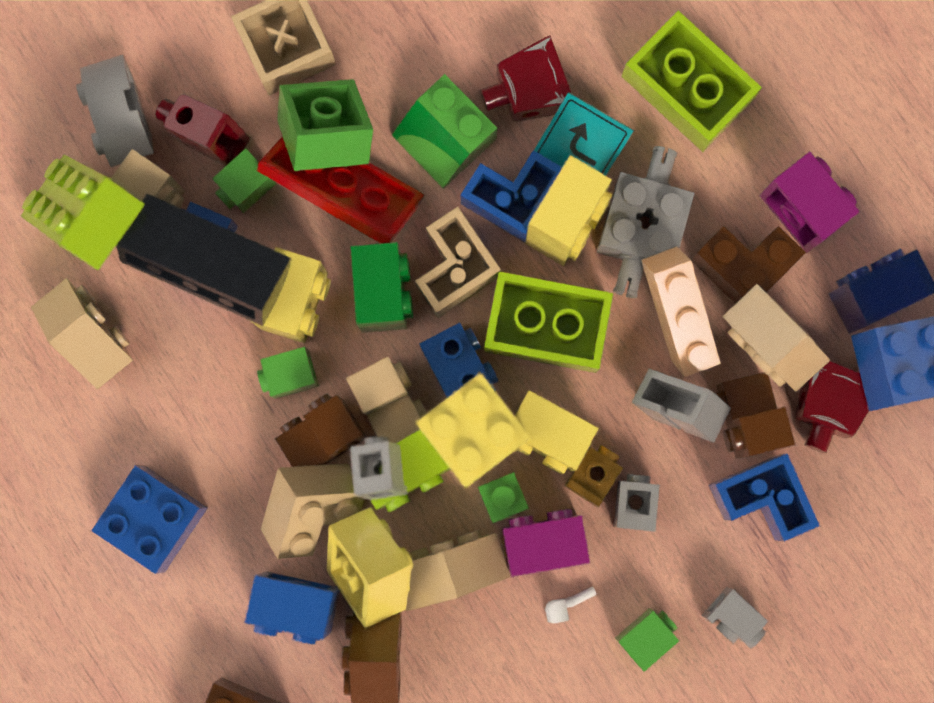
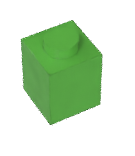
[212,149,277,213]
[257,346,319,399]
[478,472,529,523]
[615,608,679,672]

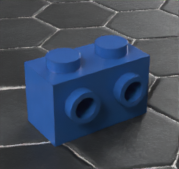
[419,322,499,398]

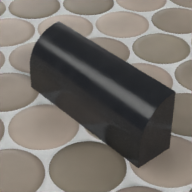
[116,193,291,326]

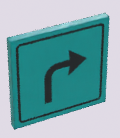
[534,92,634,176]

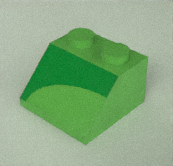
[392,74,497,189]

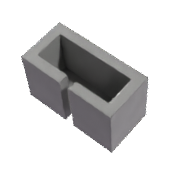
[632,369,731,443]

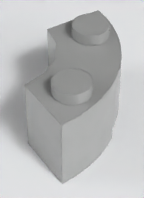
[76,55,154,167]

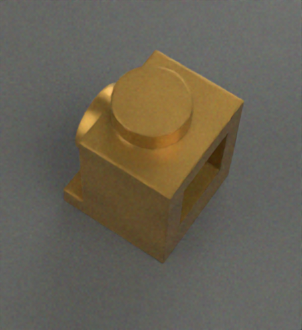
[564,445,623,507]

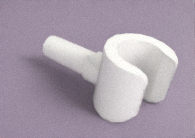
[545,587,597,624]

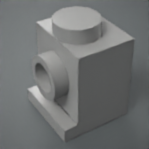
[350,436,408,500]
[613,474,660,532]
[701,587,769,649]

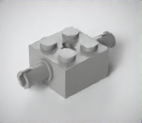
[597,146,695,298]

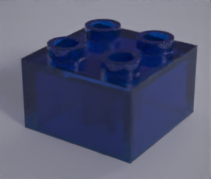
[829,248,934,334]

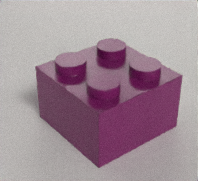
[759,151,860,253]
[502,509,590,577]

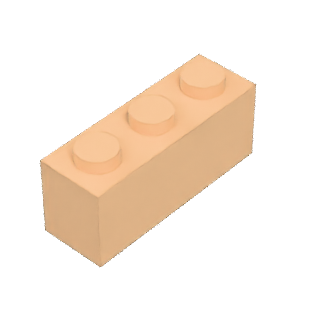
[641,247,721,377]

